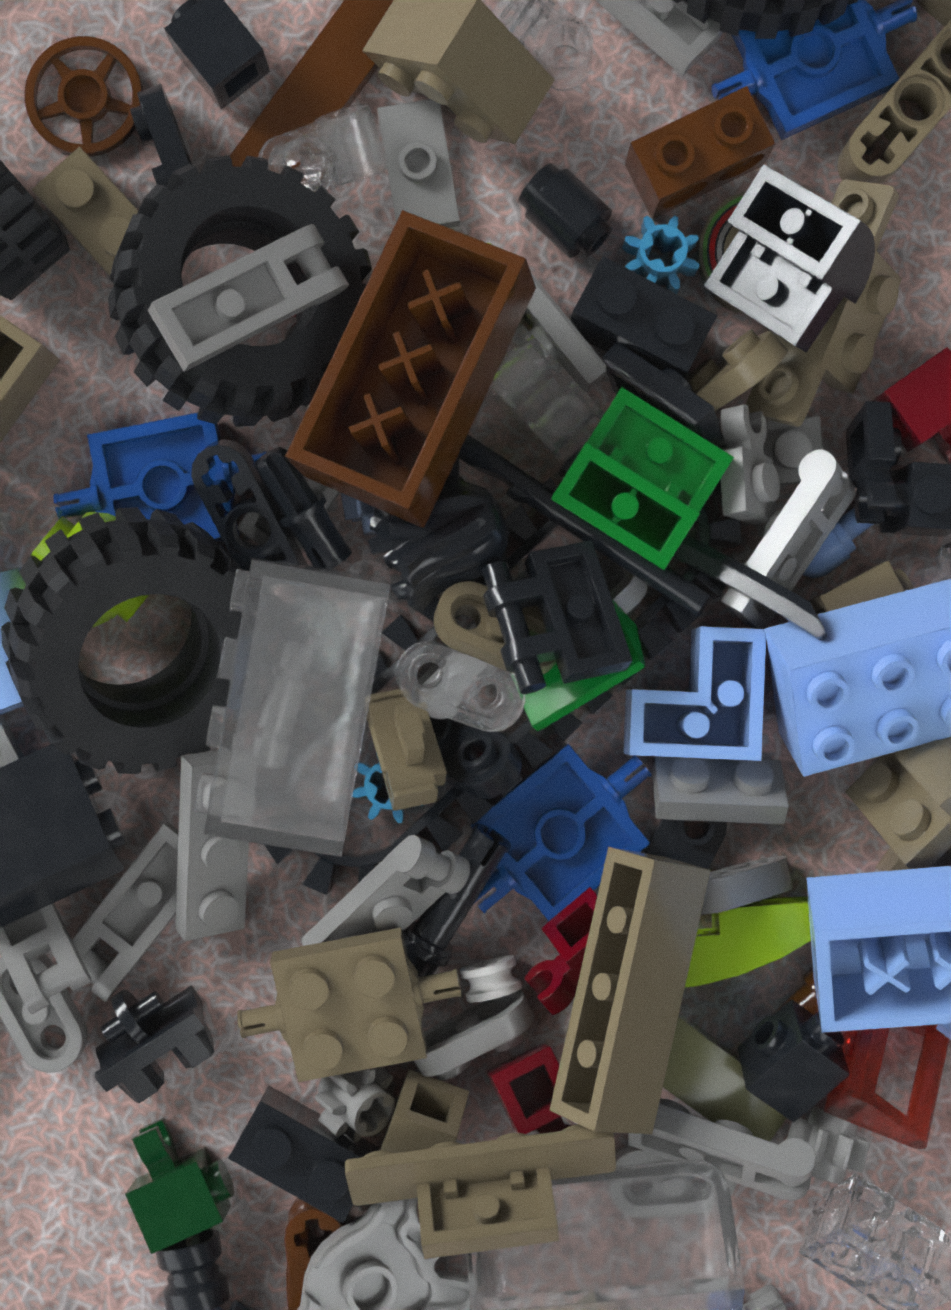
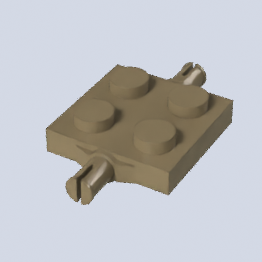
[237,927,462,1082]

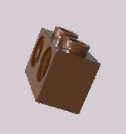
[625,86,776,220]

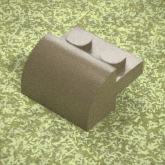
[845,737,951,869]

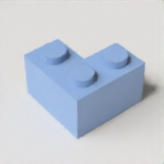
[623,626,766,761]

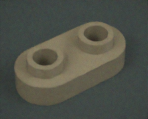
[685,329,788,411]
[434,581,556,674]

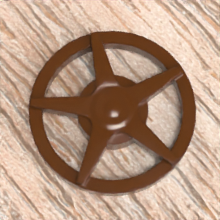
[25,36,143,157]

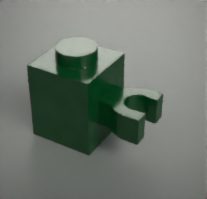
[125,1118,235,1254]

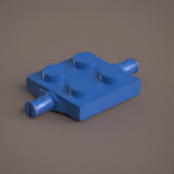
[711,0,917,141]
[53,413,267,541]
[470,744,652,921]

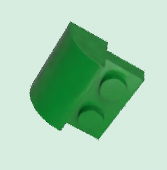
[551,387,734,570]

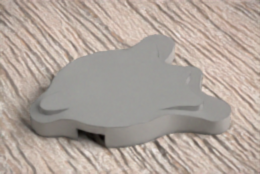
[297,1198,480,1310]

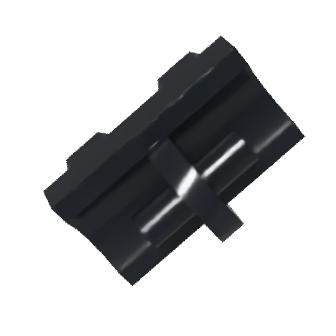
[95,985,214,1103]

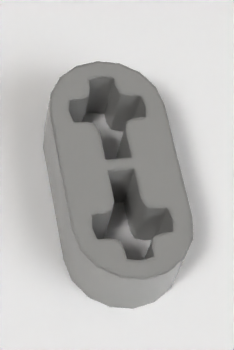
[701,856,793,915]

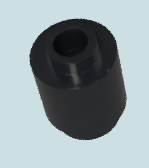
[518,163,613,258]

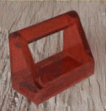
[824,1024,950,1149]

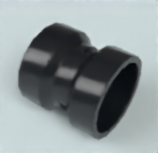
[156,1229,230,1310]

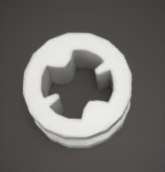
[459,955,522,1003]

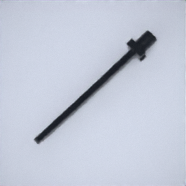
[672,535,827,640]

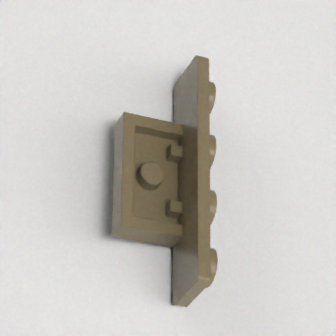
[745,179,902,427]
[345,1124,616,1259]

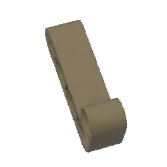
[837,0,951,185]

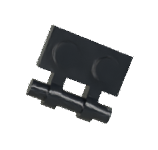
[482,540,633,694]

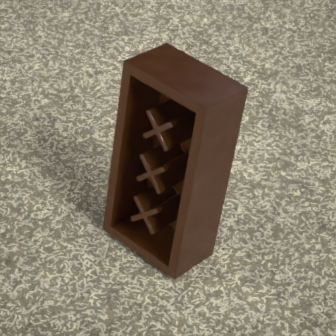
[285,210,536,528]

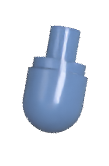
[803,508,874,578]

